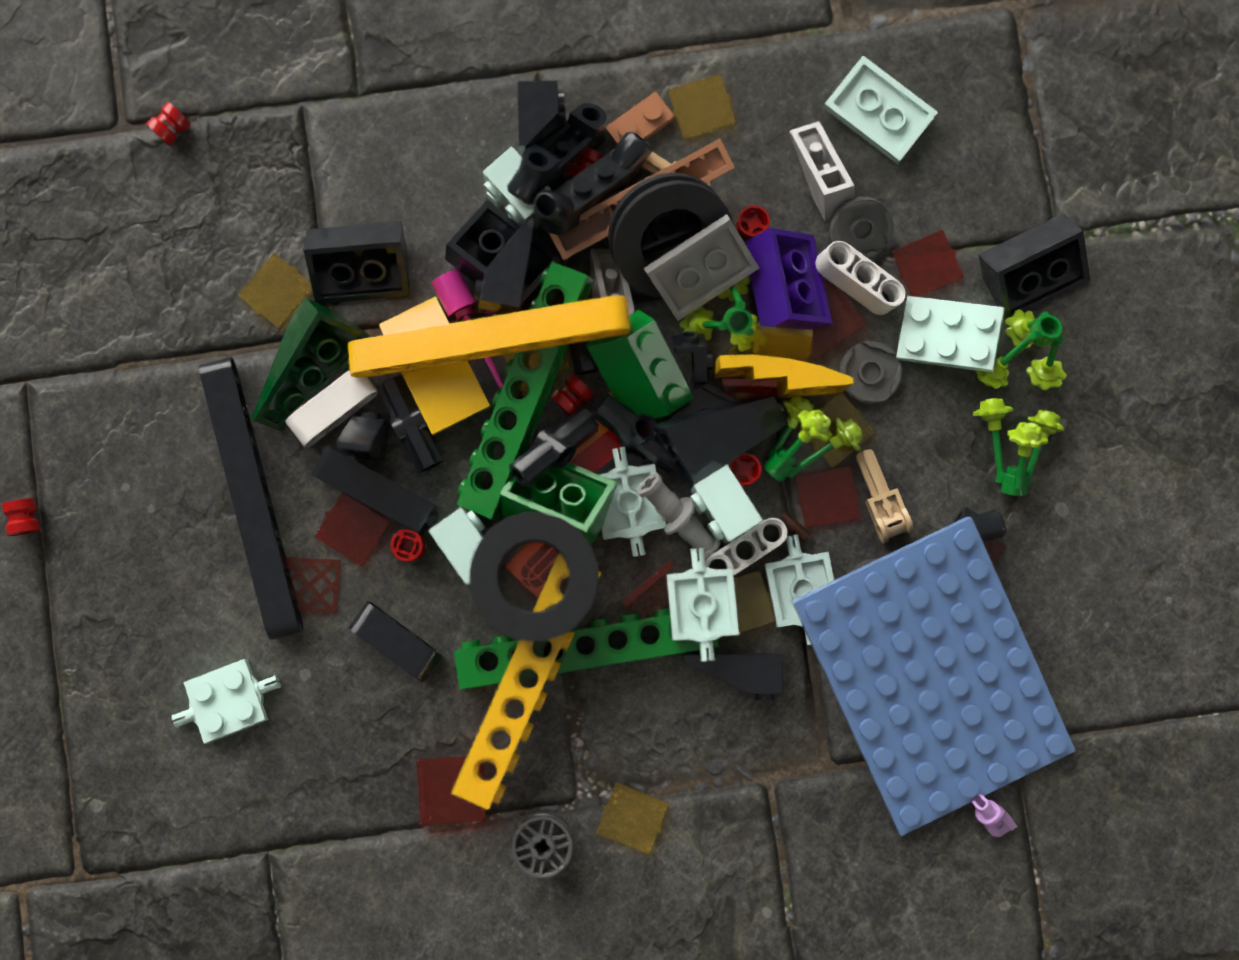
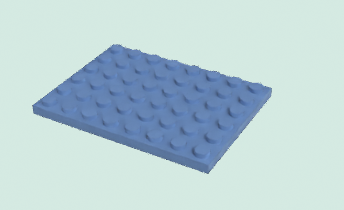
[791,516,1076,836]

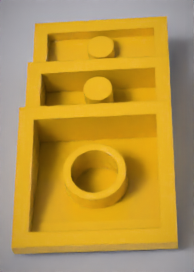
[379,296,491,436]
[713,355,854,398]

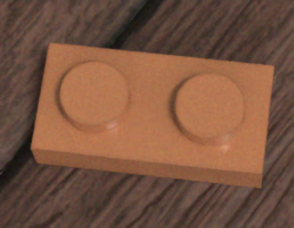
[605,91,674,146]

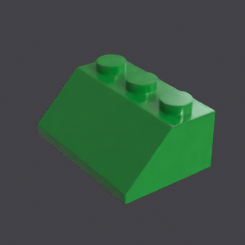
[585,310,694,418]
[499,446,617,546]

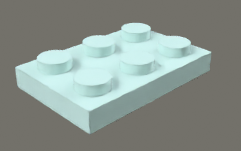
[823,56,938,164]
[896,296,1005,373]

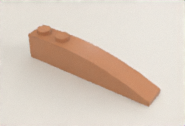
[549,139,735,260]

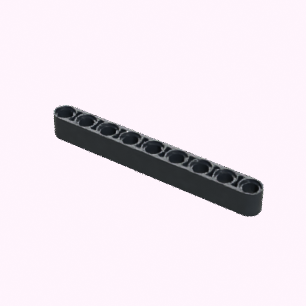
[199,357,303,640]

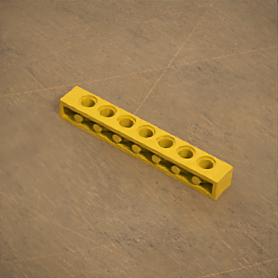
[452,553,602,810]

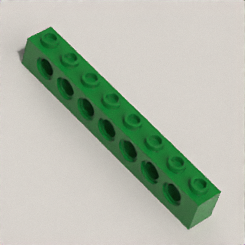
[457,262,594,519]
[454,608,718,690]

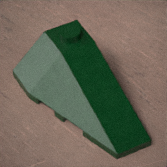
[251,297,369,431]

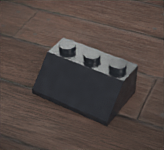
[517,80,567,157]
[445,200,562,312]
[978,213,1091,320]
[303,221,410,303]

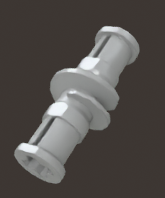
[637,473,720,559]

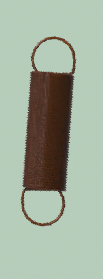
[773,508,816,546]

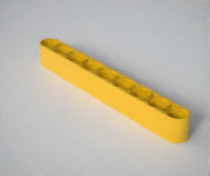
[348,296,631,378]

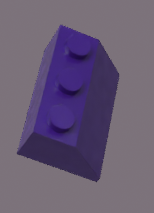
[744,228,833,335]

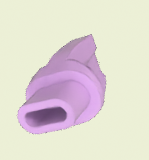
[972,794,1017,837]

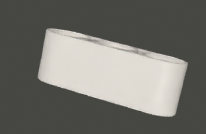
[816,241,905,315]
[285,370,379,448]
[705,518,787,576]

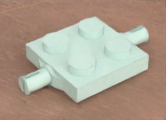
[598,447,666,557]
[764,534,834,645]
[666,548,739,661]
[172,659,281,744]

